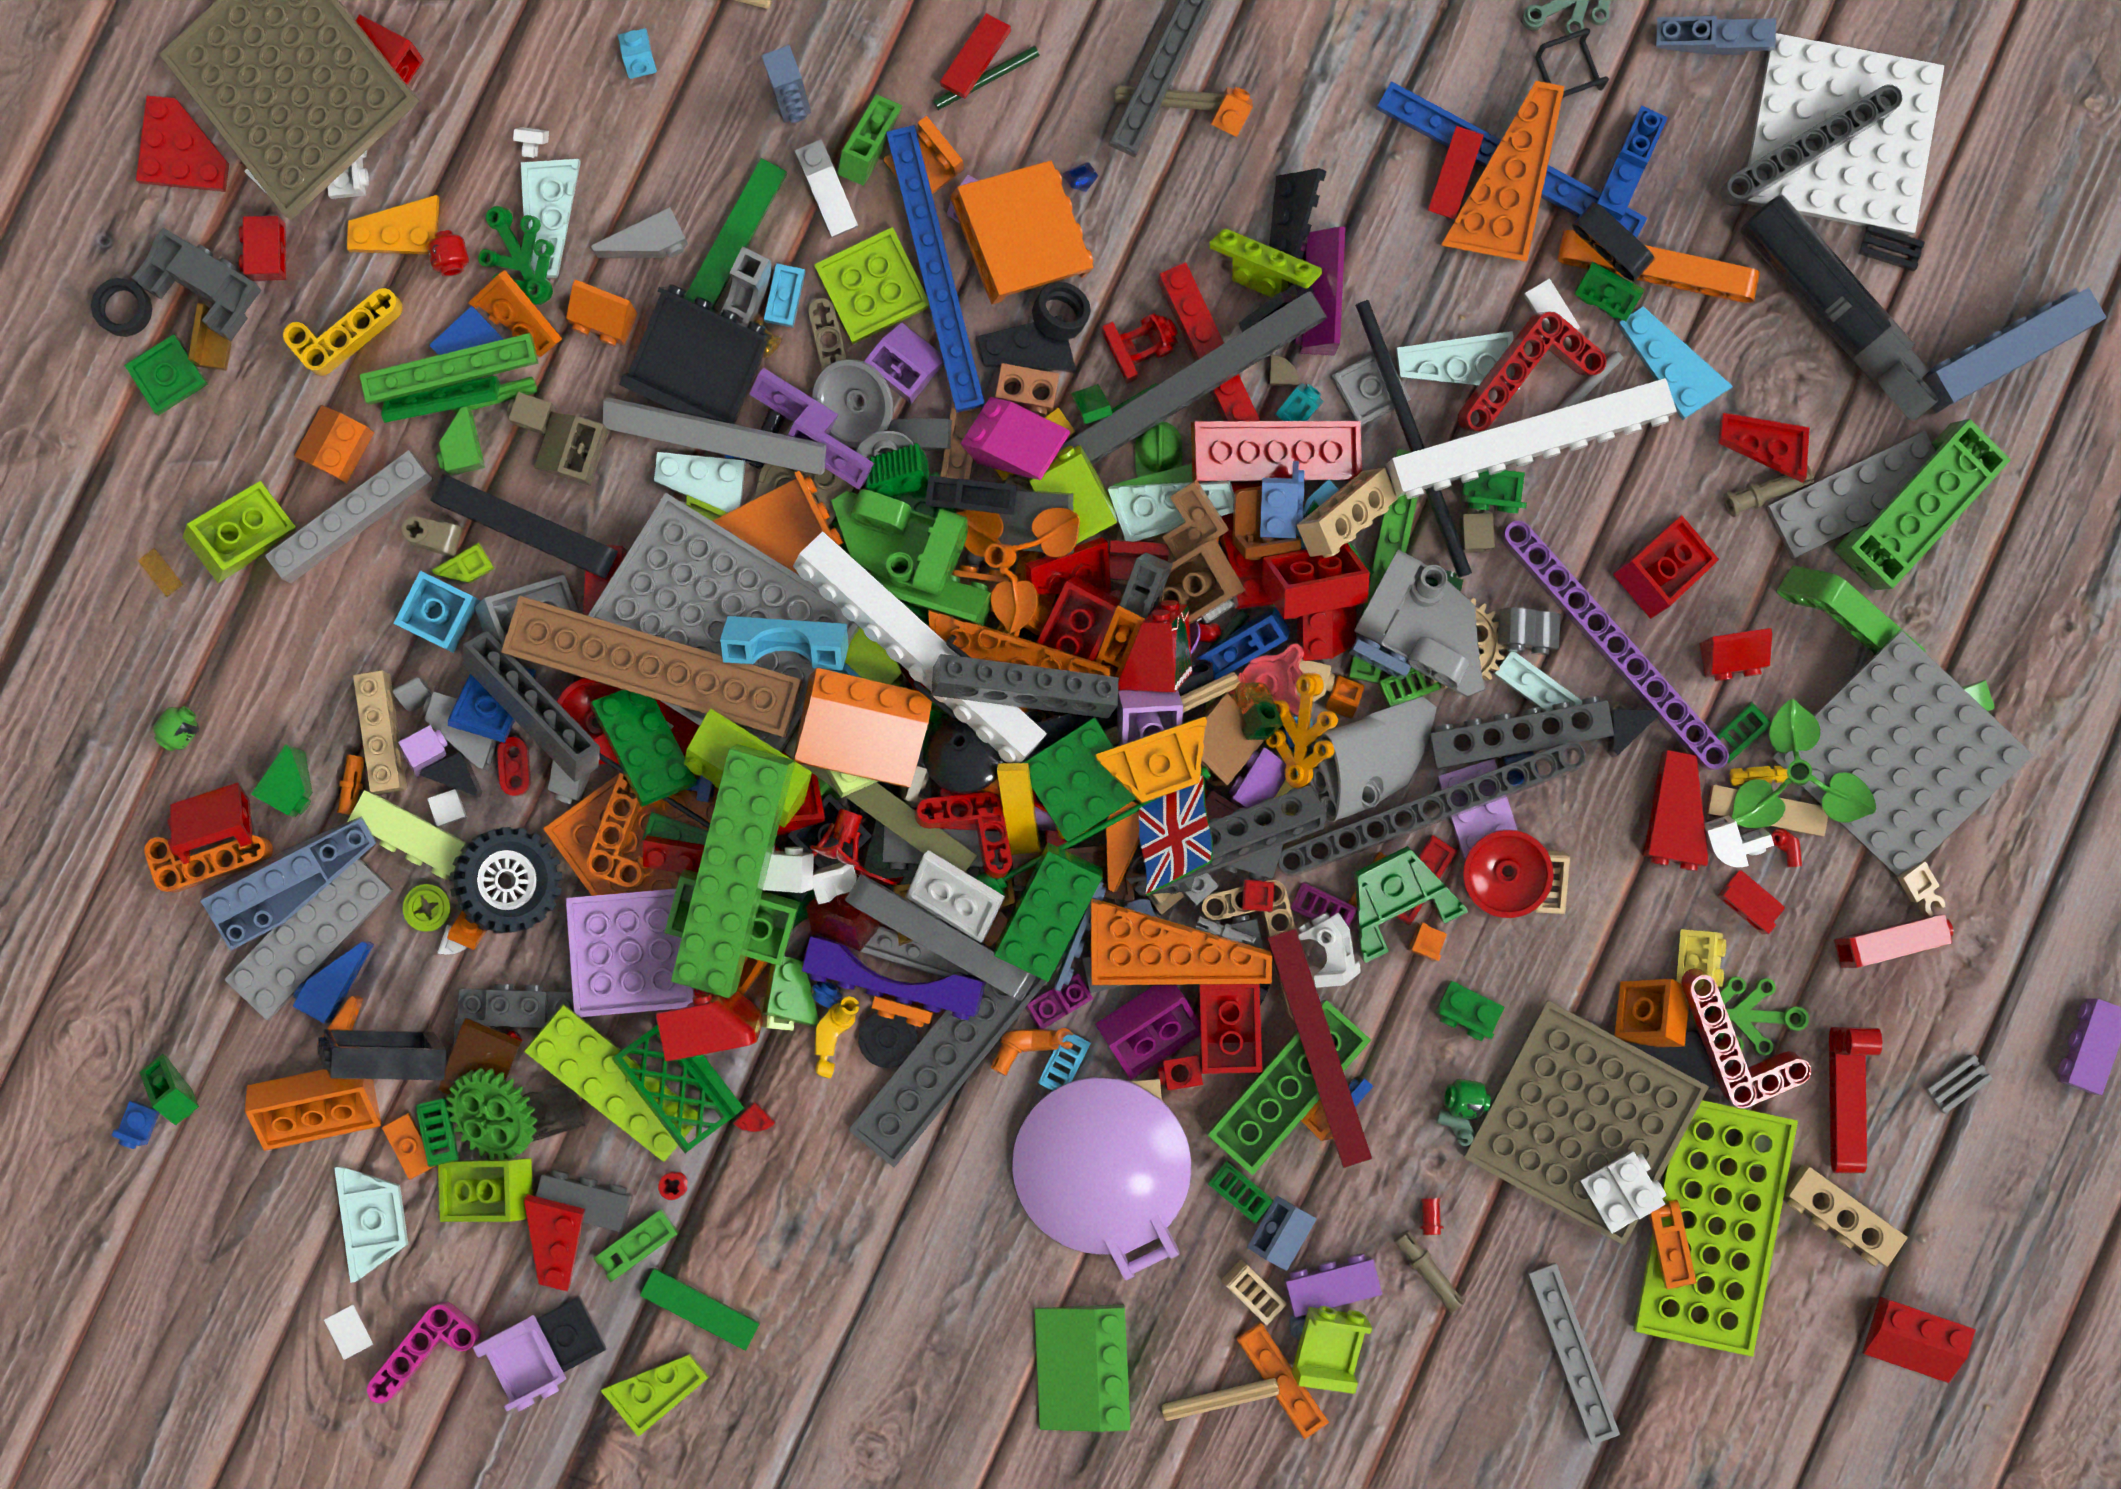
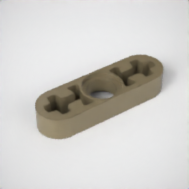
[809,298,847,371]

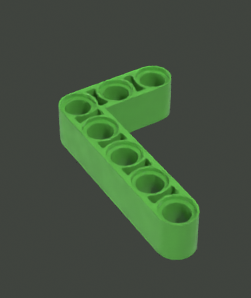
[1776,566,1926,655]

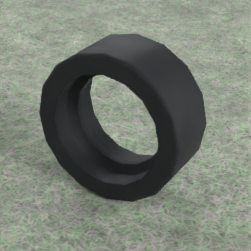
[91,278,153,337]
[1032,282,1091,340]

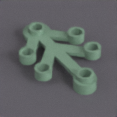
[1522,0,1611,35]

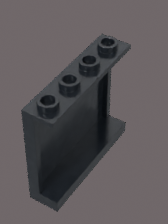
[619,284,772,424]

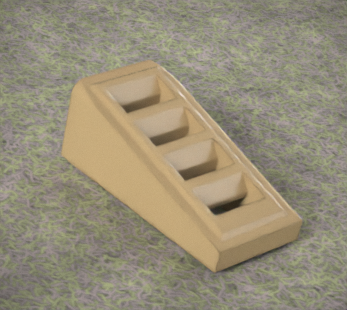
[1535,851,1570,914]
[1221,1260,1287,1326]

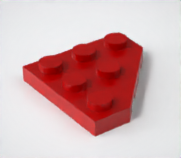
[136,95,229,192]

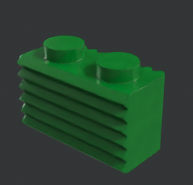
[866,443,929,498]

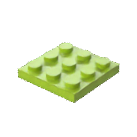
[814,227,930,344]

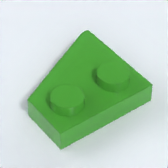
[762,956,819,1027]

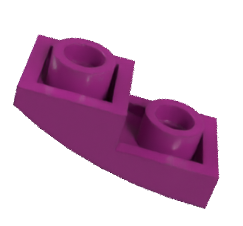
[1025,973,1093,1029]

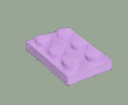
[1437,759,1517,861]

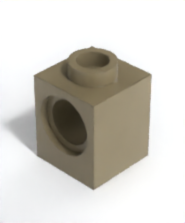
[507,392,556,435]
[1459,509,1495,553]

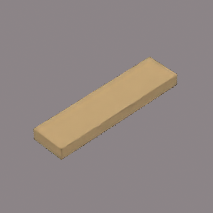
[1706,785,1828,837]

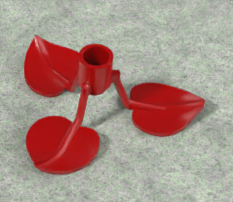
[774,809,903,885]

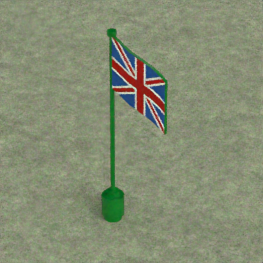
[974,766,1213,896]

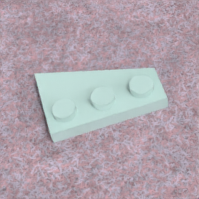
[654,452,746,513]

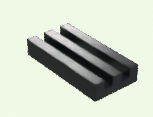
[1858,224,1925,271]

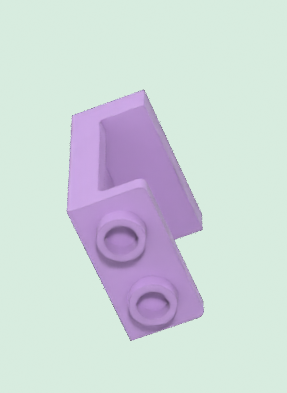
[473,1315,566,1412]

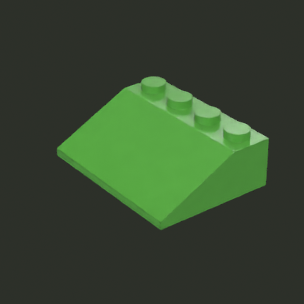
[1035,1304,1130,1432]

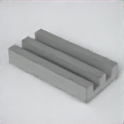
[1925,1055,1993,1114]

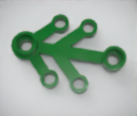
[478,206,554,305]

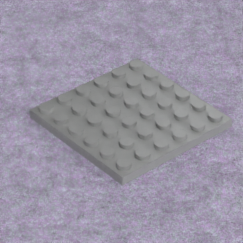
[1772,630,2033,876]

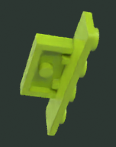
[1209,229,1322,298]

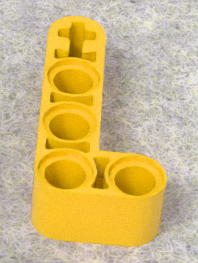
[283,288,403,376]

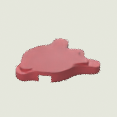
[1228,643,1304,717]

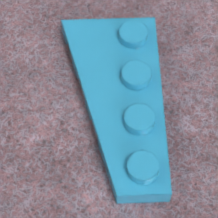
[1617,306,1733,420]

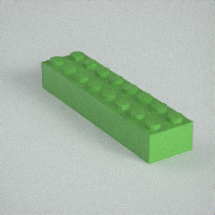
[671,744,795,998]

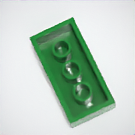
[994,842,1103,982]

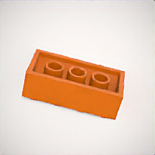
[245,1069,381,1151]

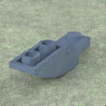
[1656,16,1776,55]

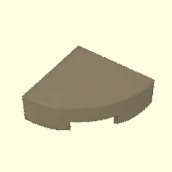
[1269,355,1299,387]

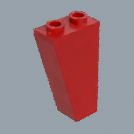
[1643,750,1708,871]

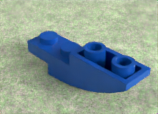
[1597,105,1668,221]

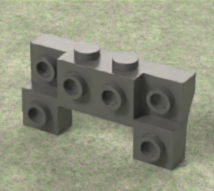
[132,228,262,342]
[454,984,574,1045]

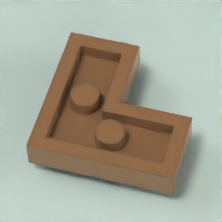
[1162,480,1229,560]

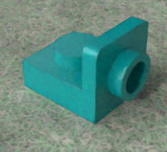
[1275,383,1324,421]

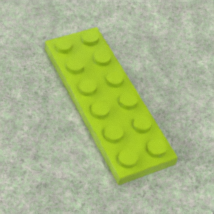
[524,1004,698,1162]

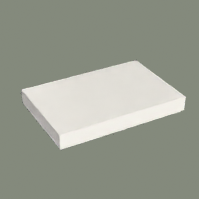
[905,850,1005,943]

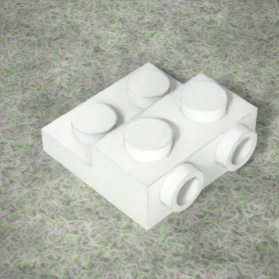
[1580,1150,1667,1234]

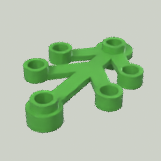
[1691,977,1809,1056]

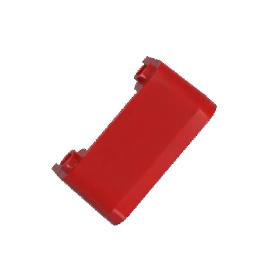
[656,988,763,1061]

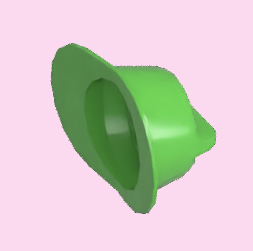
[1135,421,1182,478]

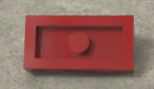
[1109,540,1169,581]
[1717,870,1785,935]

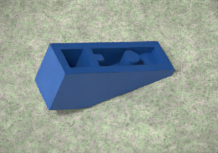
[1197,607,1291,680]
[293,941,374,1023]

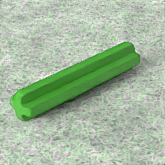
[452,377,537,414]

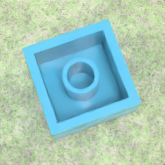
[393,571,480,653]

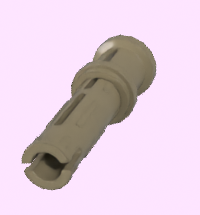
[1724,466,1814,517]

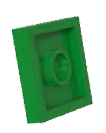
[124,334,208,416]

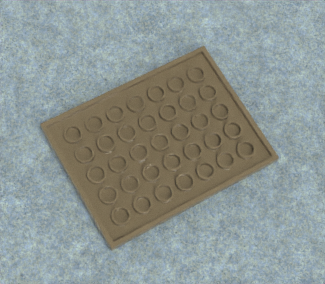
[159,0,420,220]

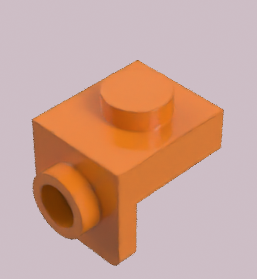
[1211,87,1253,137]

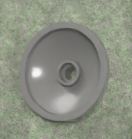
[812,359,893,447]

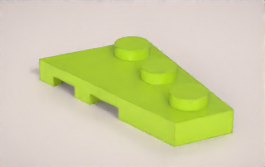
[600,1354,709,1437]

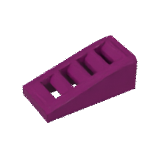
[1290,882,1357,927]

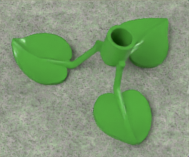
[1732,699,1876,829]

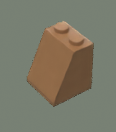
[1197,693,1264,786]

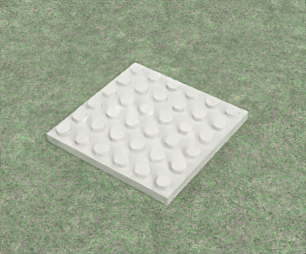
[1744,33,1945,236]

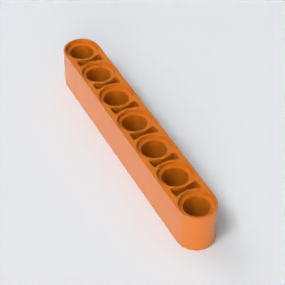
[1557,230,1760,303]

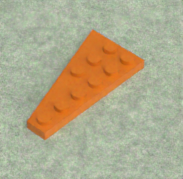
[1441,81,1565,262]
[929,609,1110,676]
[1091,898,1272,985]

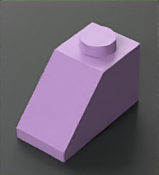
[398,725,448,777]

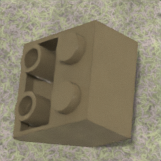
[534,413,609,486]

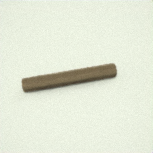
[1115,85,1224,111]

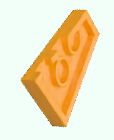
[347,195,439,255]

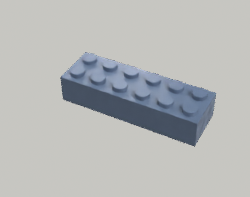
[1924,287,2107,413]

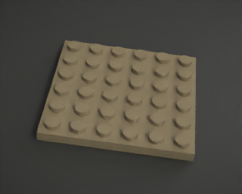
[1463,1000,1709,1246]

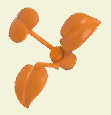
[956,508,1080,633]

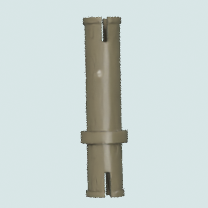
[1394,1230,1465,1313]

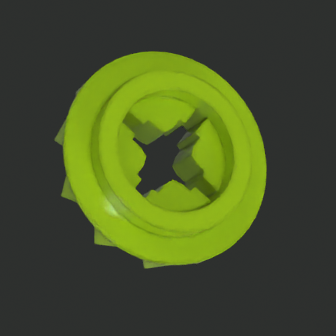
[403,884,451,932]

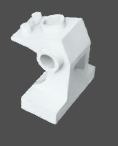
[1298,912,1361,988]

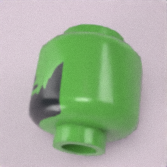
[153,706,199,751]

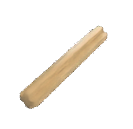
[1162,1378,1279,1421]

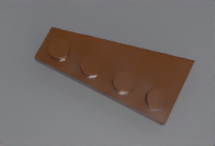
[1011,845,1134,902]

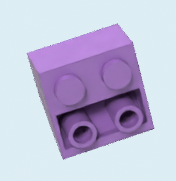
[864,323,944,404]
[1228,748,1286,808]

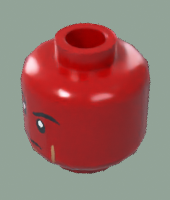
[427,230,469,276]

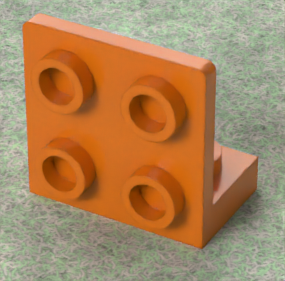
[884,115,964,195]

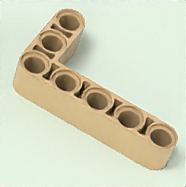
[1201,880,1296,1021]

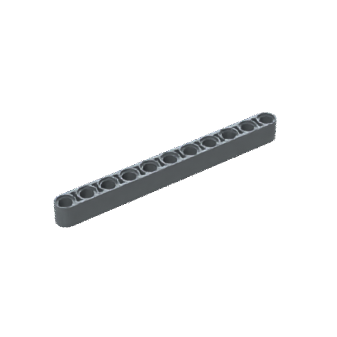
[1056,291,1327,465]
[1278,742,1586,877]

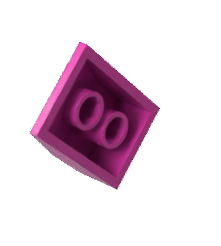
[960,397,1070,480]

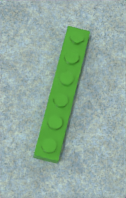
[359,333,539,405]

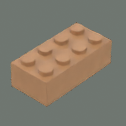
[1117,539,1246,624]

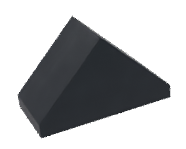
[1608,709,1660,757]
[419,752,482,797]

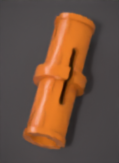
[336,755,365,815]

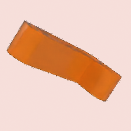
[586,773,645,888]
[144,835,273,893]

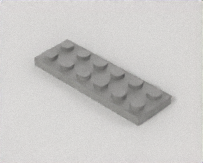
[1766,431,1936,559]
[224,858,394,1020]

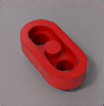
[497,737,531,796]

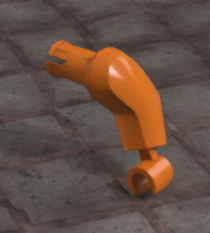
[990,1028,1074,1076]

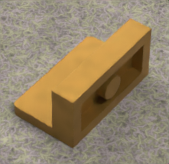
[188,303,232,371]

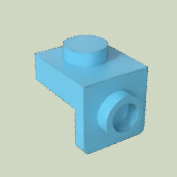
[618,28,657,79]

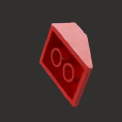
[1613,515,1719,619]
[1199,984,1262,1074]

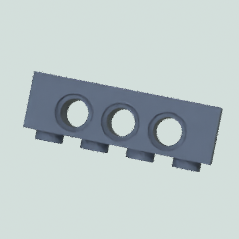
[761,45,811,123]

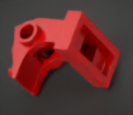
[1102,314,1178,384]

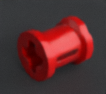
[658,1172,688,1200]

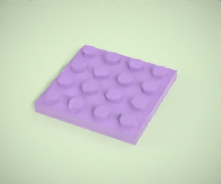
[566,889,695,1017]

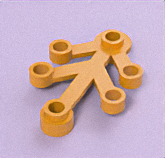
[1266,673,1338,788]

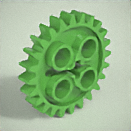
[446,1068,537,1160]

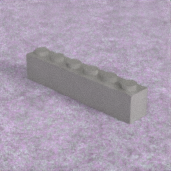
[265,450,433,583]

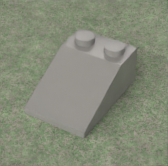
[474,575,579,646]

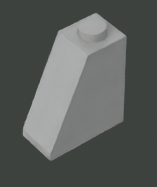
[423,692,498,771]

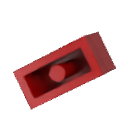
[239,216,286,281]

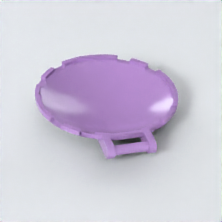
[1012,1077,1191,1281]

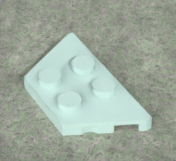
[334,1166,408,1283]

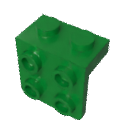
[1461,470,1527,514]

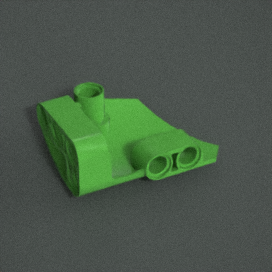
[831,489,968,596]

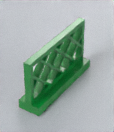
[612,1025,744,1154]

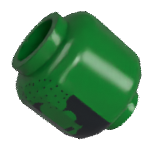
[1444,1079,1491,1120]

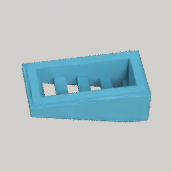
[1037,1034,1091,1091]

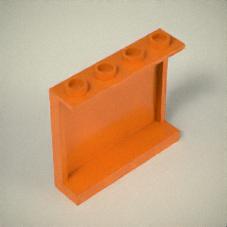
[950,160,1094,305]

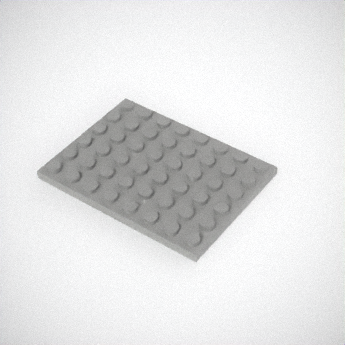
[588,493,860,752]

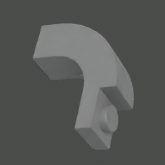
[721,246,771,324]

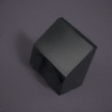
[787,794,872,868]

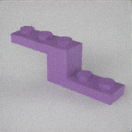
[749,368,874,490]

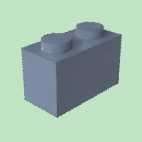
[1247,1195,1316,1271]

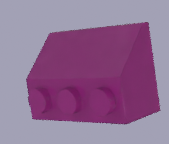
[1095,985,1200,1080]

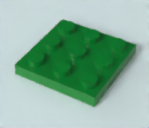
[1023,717,1136,842]

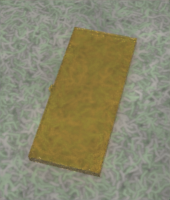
[138,548,184,597]

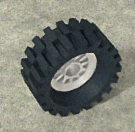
[450,827,563,934]

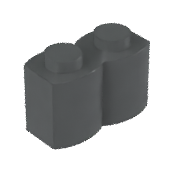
[1498,607,1561,655]

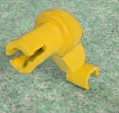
[814,996,859,1079]

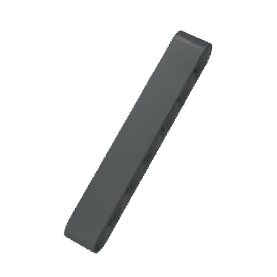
[1721,84,1902,206]
[845,874,1037,1001]

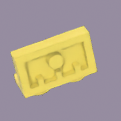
[1676,929,1726,990]

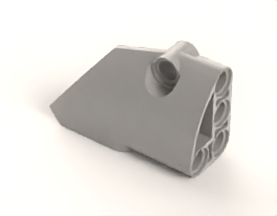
[1354,549,1485,697]
[1306,697,1437,822]

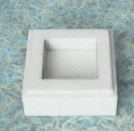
[428,789,467,827]

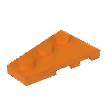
[468,270,562,358]

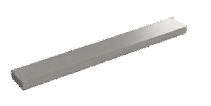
[603,398,826,475]

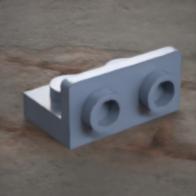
[1349,634,1411,680]

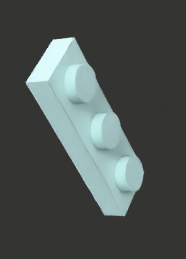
[1493,651,1582,717]

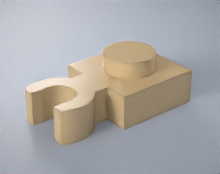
[1897,861,1945,917]

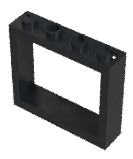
[317,1029,446,1080]

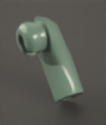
[1436,1109,1475,1146]

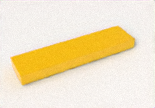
[997,763,1041,855]

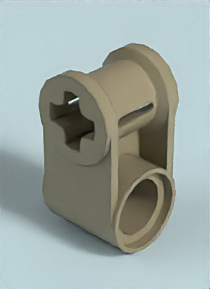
[401,516,462,557]

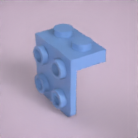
[1260,461,1304,538]

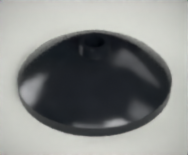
[923,714,1007,794]

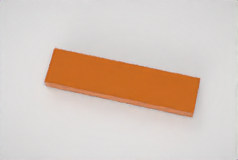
[1236,1321,1329,1440]

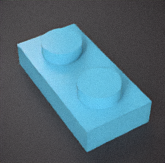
[764,263,806,328]

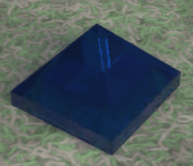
[1063,162,1098,192]

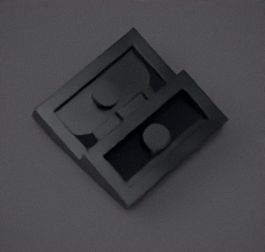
[1238,284,1314,332]

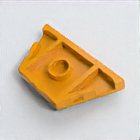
[1095,717,1207,803]

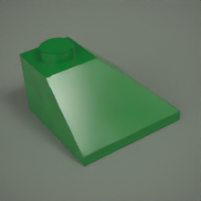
[251,744,313,817]

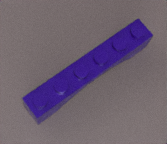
[802,935,986,1020]

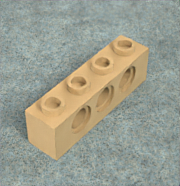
[1297,467,1398,558]
[353,670,407,794]
[1784,1165,1908,1267]

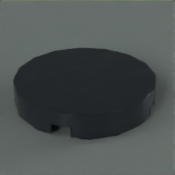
[858,1011,917,1068]

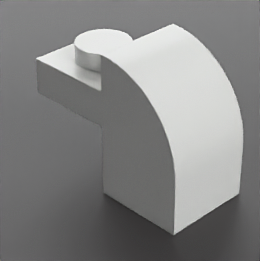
[1704,815,1774,867]

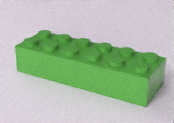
[1206,1000,1371,1176]

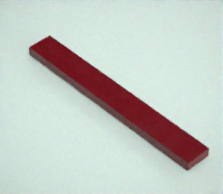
[1267,929,1372,1168]

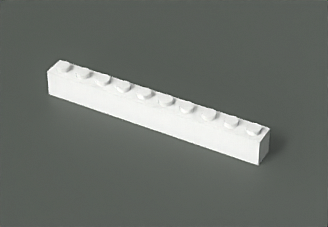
[1386,378,1677,499]
[793,532,1047,763]

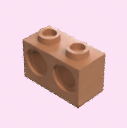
[995,363,1059,416]

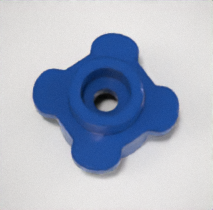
[812,981,843,1008]

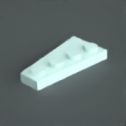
[521,159,581,278]
[1395,331,1520,390]
[1108,481,1234,542]

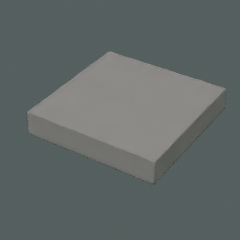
[1331,354,1411,426]

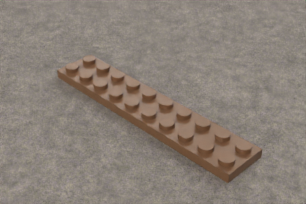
[501,596,803,738]

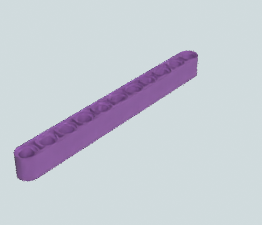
[1502,520,1729,770]

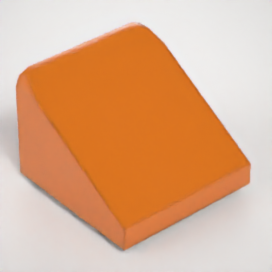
[1325,675,1365,718]

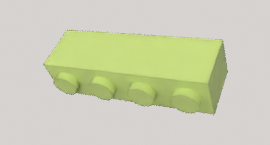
[347,790,468,880]

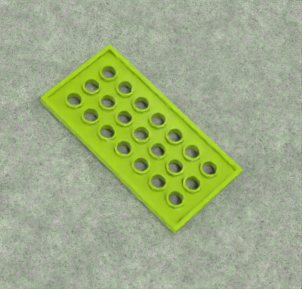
[1633,1100,1798,1357]

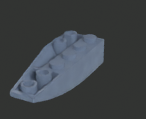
[200,816,377,951]

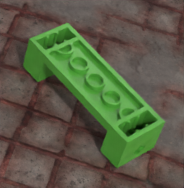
[1834,419,2011,590]

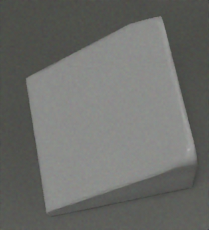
[393,677,432,712]

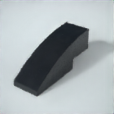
[926,475,1017,515]

